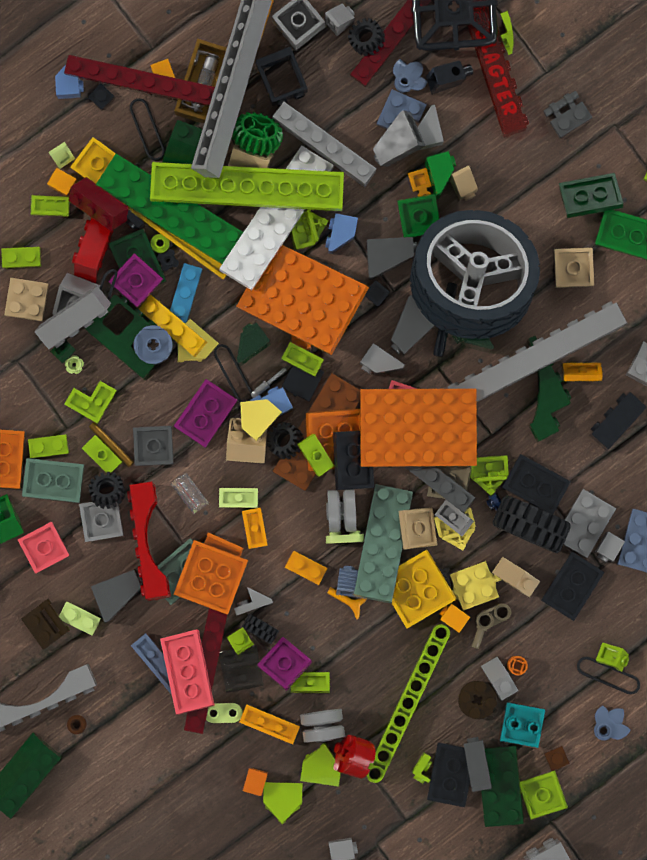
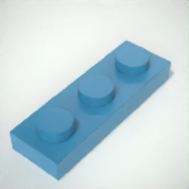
[170,263,202,324]

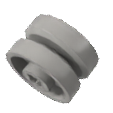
[326,489,356,533]
[300,709,345,742]

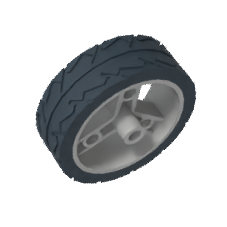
[410,210,540,339]

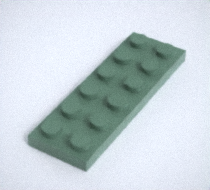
[353,484,413,603]

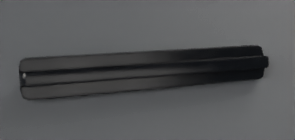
[433,282,458,357]

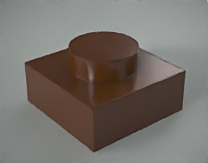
[544,746,570,771]

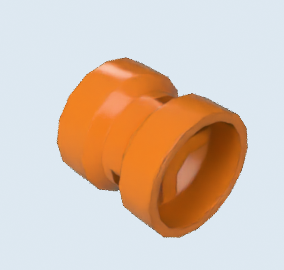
[507,656,528,675]

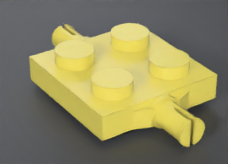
[450,561,502,611]

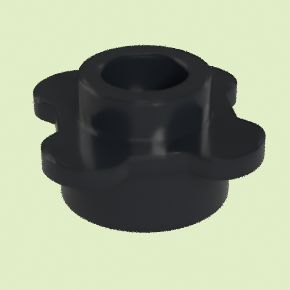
[157,249,179,271]

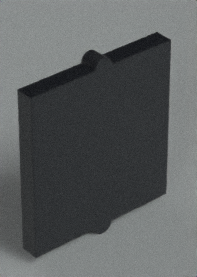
[281,365,324,402]

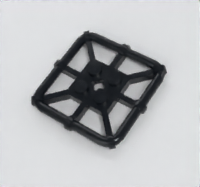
[411,0,498,51]

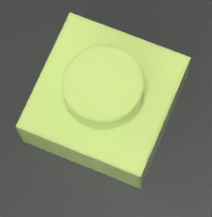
[49,142,75,169]

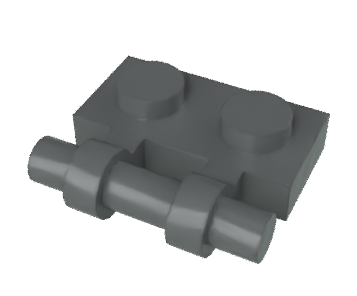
[543,91,592,138]

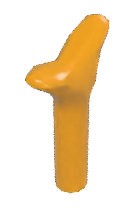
[327,587,367,620]

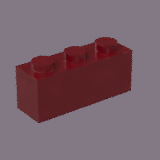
[68,177,129,231]

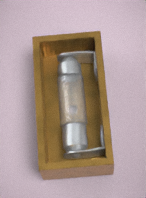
[174,39,227,124]

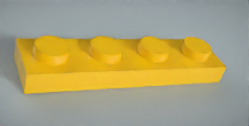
[139,294,207,357]

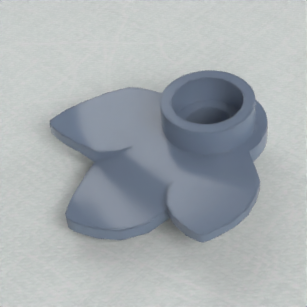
[393,59,427,93]
[594,706,630,740]

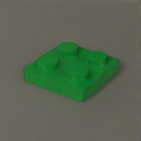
[397,193,439,237]

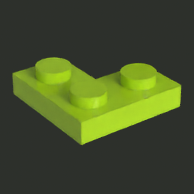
[64,381,117,424]

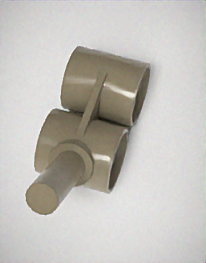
[471,604,511,649]

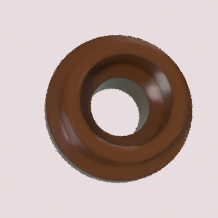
[67,715,87,734]

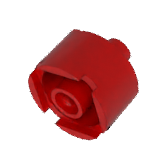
[333,735,376,779]

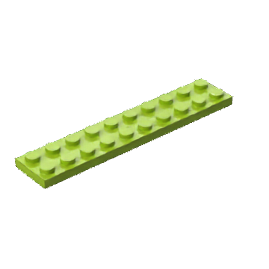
[150,162,344,211]

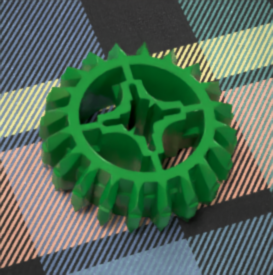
[232,111,283,156]

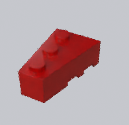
[72,217,114,284]

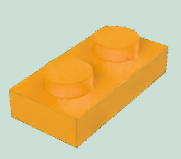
[562,363,603,381]
[242,508,268,549]
[285,551,328,585]

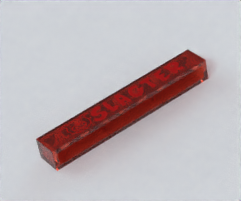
[467,0,529,138]

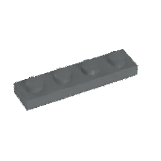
[404,466,476,513]

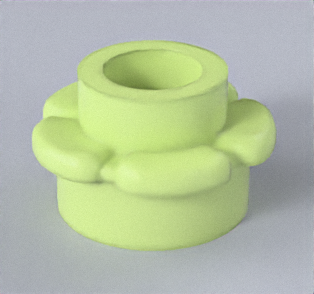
[65,355,84,374]

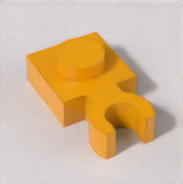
[407,168,431,196]

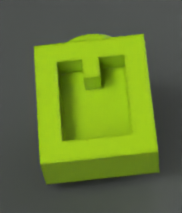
[596,643,629,672]
[412,752,432,784]

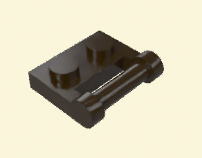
[21,598,71,650]

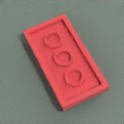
[160,629,215,715]

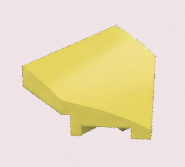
[176,319,219,362]
[240,399,282,441]
[434,507,476,551]

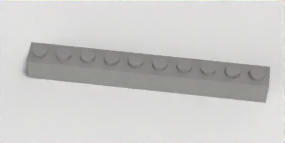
[191,0,272,178]
[448,301,628,403]

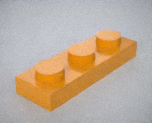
[239,704,300,744]

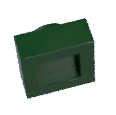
[50,339,76,364]

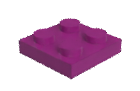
[109,253,163,308]
[257,637,312,691]

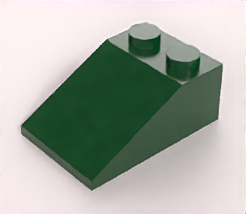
[162,120,203,164]

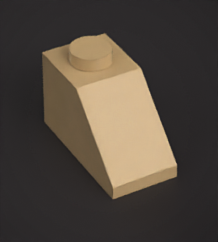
[449,166,478,201]
[492,557,540,597]

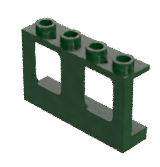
[85,294,174,380]

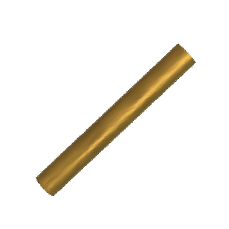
[89,422,134,467]

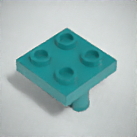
[500,702,545,748]

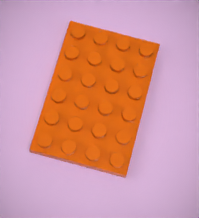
[236,245,369,355]
[360,388,477,467]

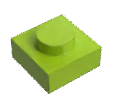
[227,627,254,655]

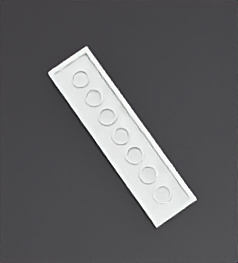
[219,145,334,291]

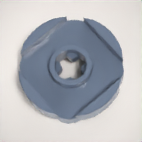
[134,325,173,364]

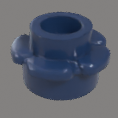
[487,493,501,511]

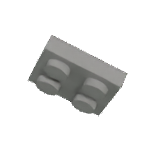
[79,502,124,542]

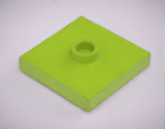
[520,770,568,820]

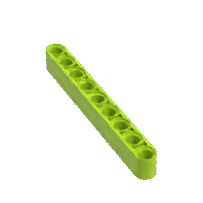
[367,624,450,783]

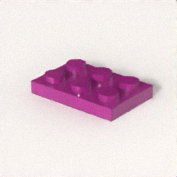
[174,379,238,448]

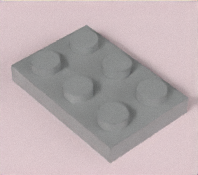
[564,489,616,558]

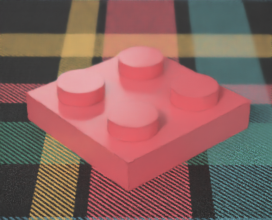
[18,522,70,574]

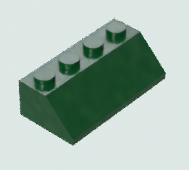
[0,732,63,819]

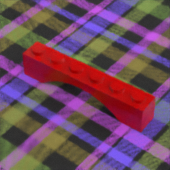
[127,481,171,601]

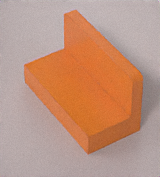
[204,532,244,557]

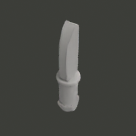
[251,368,287,398]

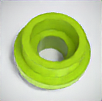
[151,234,170,253]

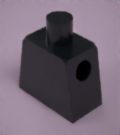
[426,61,473,95]

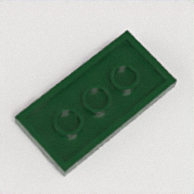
[481,746,524,827]

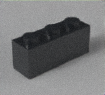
[589,392,647,451]

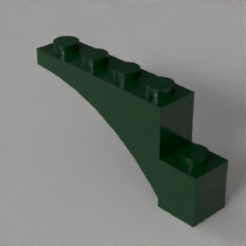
[527,336,572,442]

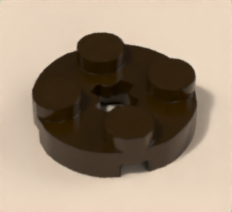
[458,681,497,719]

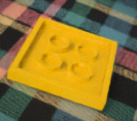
[392,550,457,628]

